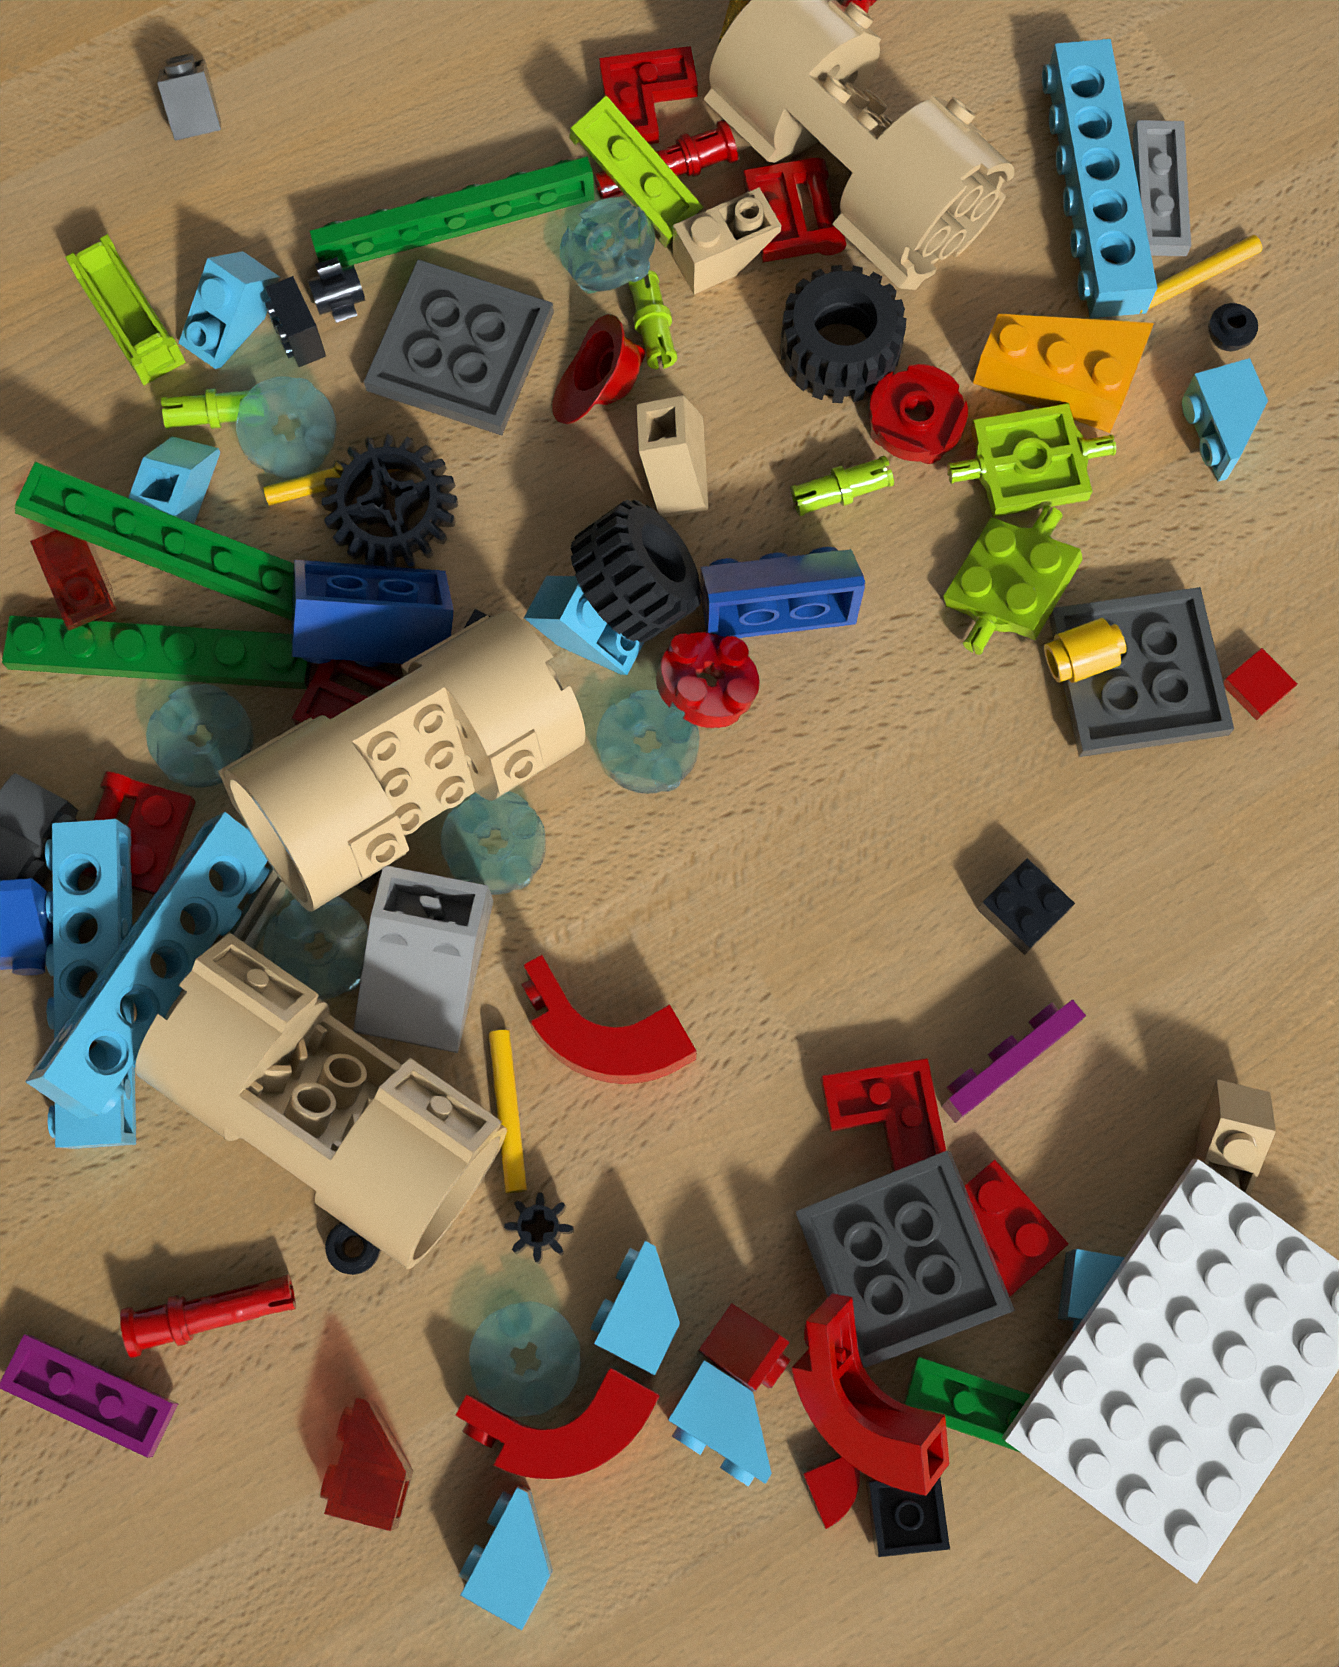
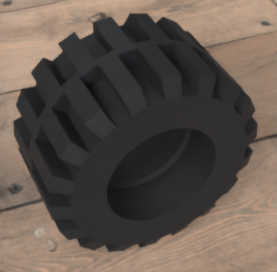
[780,265,907,403]
[570,500,702,643]

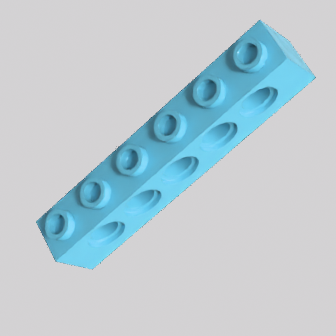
[1042,39,1157,318]
[25,812,269,1119]
[45,819,136,1149]

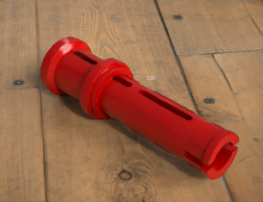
[593,119,738,204]
[120,1274,296,1358]

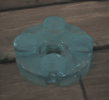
[560,197,655,294]
[236,376,337,478]
[146,684,254,788]
[596,690,700,794]
[441,791,546,895]
[263,896,369,1000]
[469,1301,581,1417]

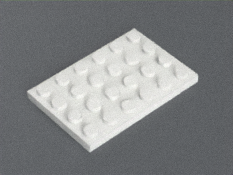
[1002,1159,1339,1584]

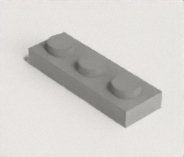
[1133,120,1191,256]

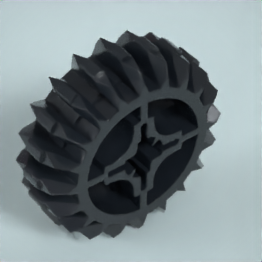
[322,433,458,568]

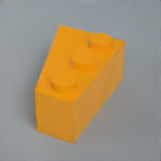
[973,314,1154,433]

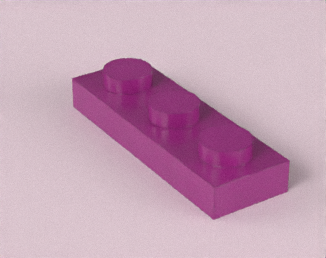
[941,999,1086,1123]
[0,1334,178,1458]

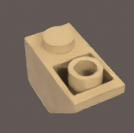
[673,187,782,294]
[637,395,708,518]
[1194,1079,1276,1196]

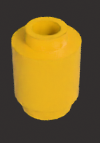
[1044,618,1126,683]

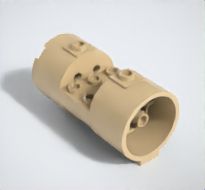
[704,0,1015,290]
[218,611,586,912]
[135,933,507,1269]

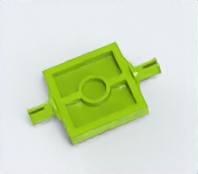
[947,403,1116,517]
[943,505,1083,655]

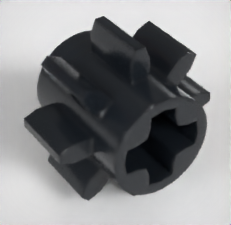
[307,257,366,323]
[504,1192,574,1264]

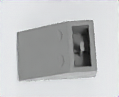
[353,866,493,1053]

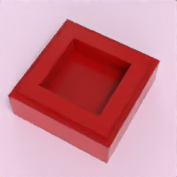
[1223,648,1298,721]

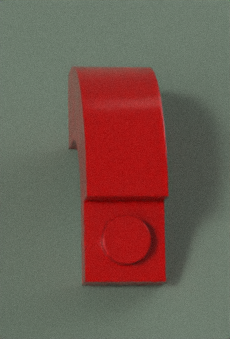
[521,955,697,1084]
[792,1293,950,1496]
[455,1368,660,1479]

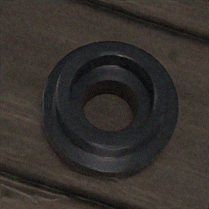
[1208,303,1258,352]
[325,1222,381,1275]

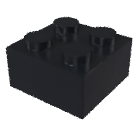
[264,276,326,367]
[978,858,1075,955]
[866,1477,950,1557]

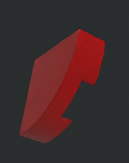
[802,1456,860,1529]

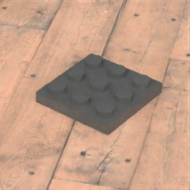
[364,259,554,436]
[1049,587,1234,757]
[795,1151,1015,1368]

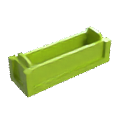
[569,96,704,247]
[65,234,186,386]

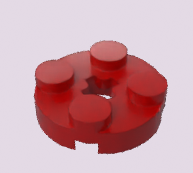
[868,364,968,464]
[656,632,760,728]

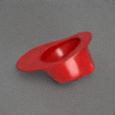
[552,314,645,425]

